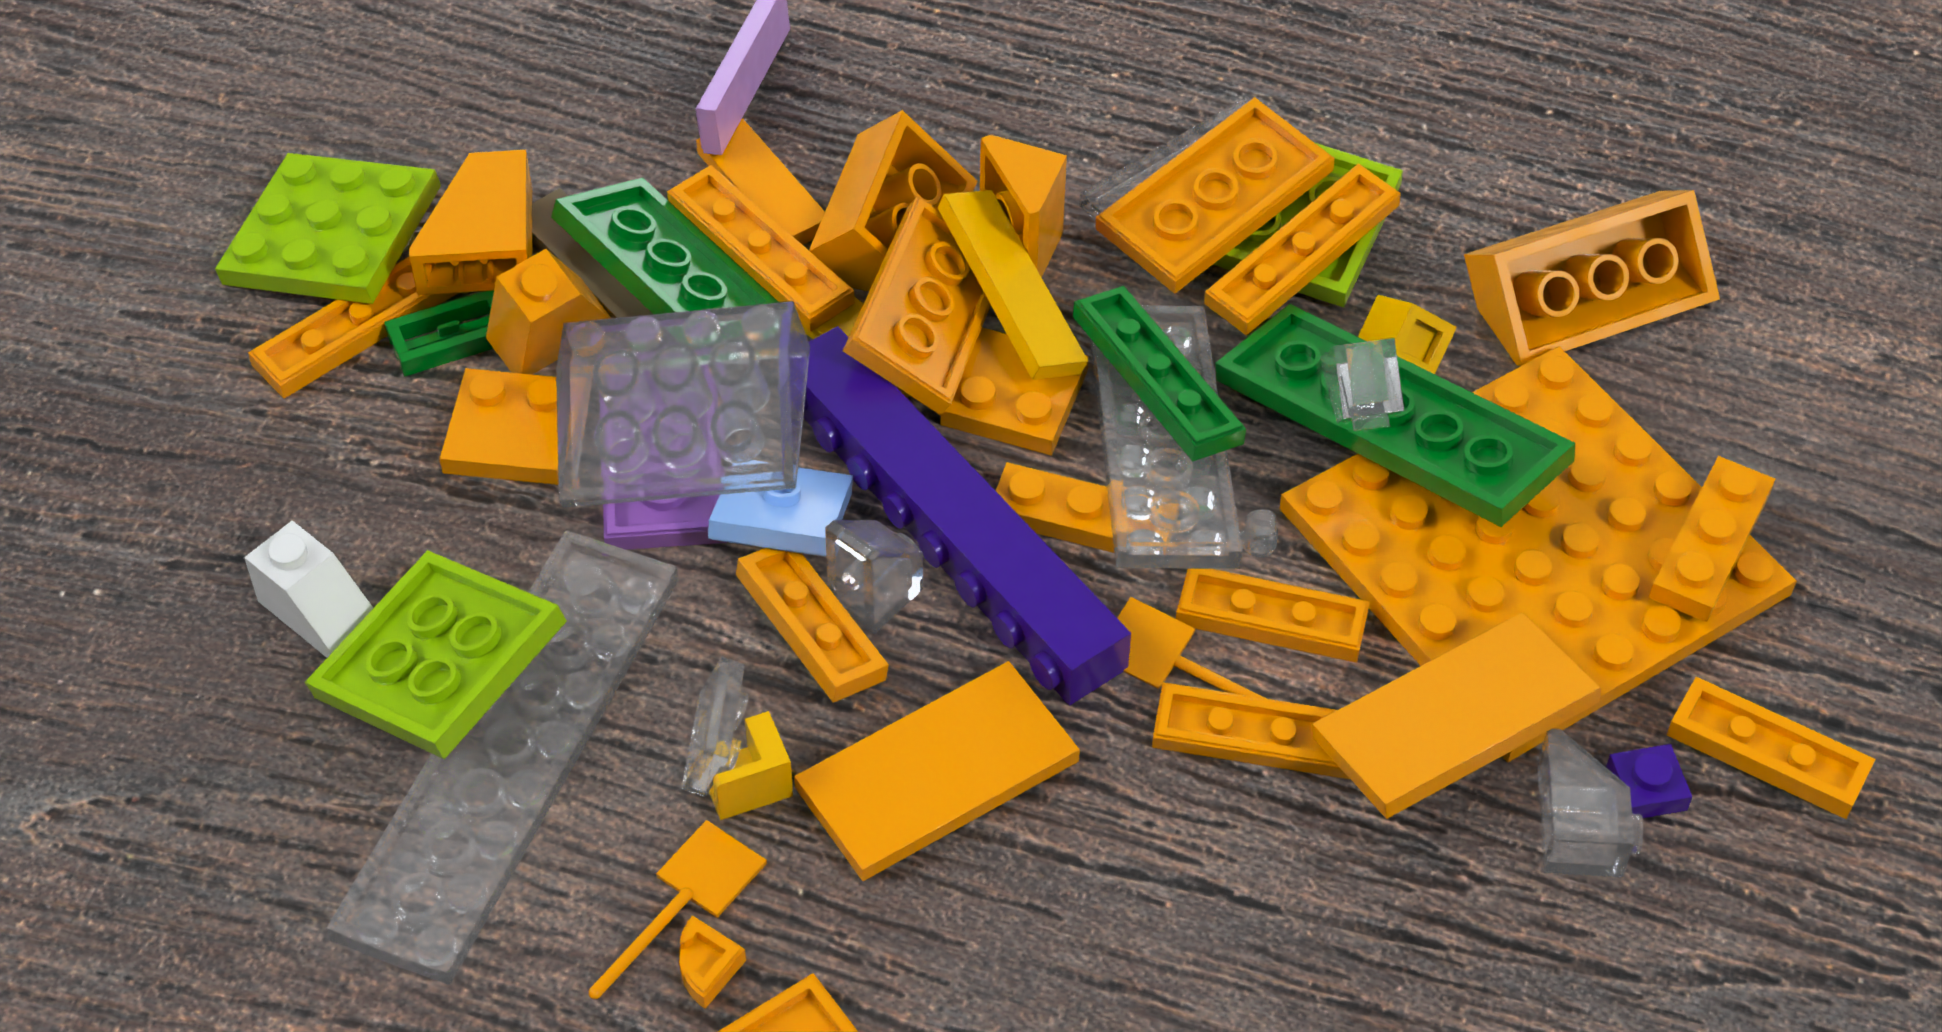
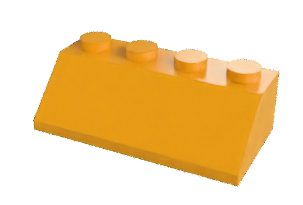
[1464,190,1720,366]

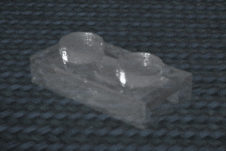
[682,656,749,797]

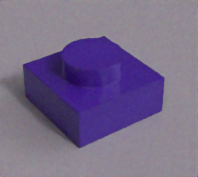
[1606,744,1692,821]

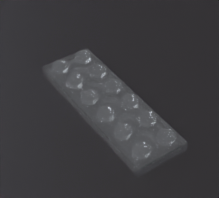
[1090,305,1243,569]

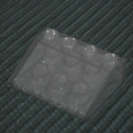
[556,301,810,508]

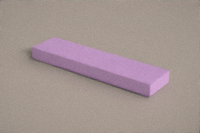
[696,0,790,155]

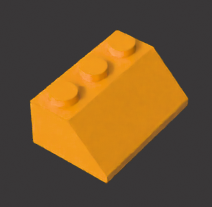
[809,110,977,291]

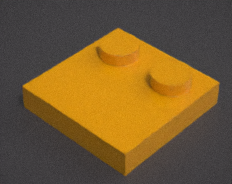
[941,327,1089,456]
[439,368,582,485]

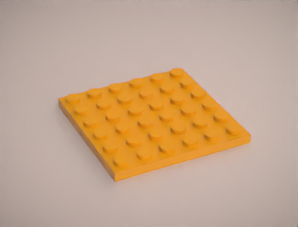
[1279,346,1797,763]

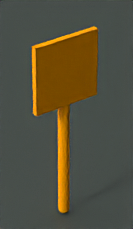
[1117,597,1267,699]
[588,820,767,999]

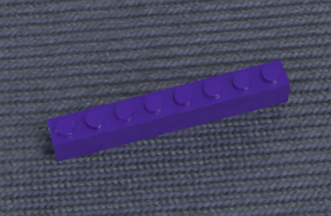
[778,326,1131,706]

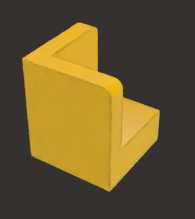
[1358,295,1457,374]
[700,711,793,820]

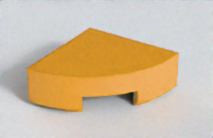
[679,915,746,1009]

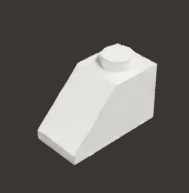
[244,521,373,658]

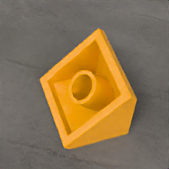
[980,135,1067,278]

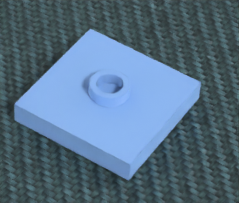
[708,458,853,557]

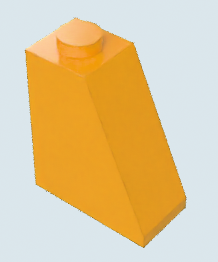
[409,149,532,295]
[486,249,615,375]

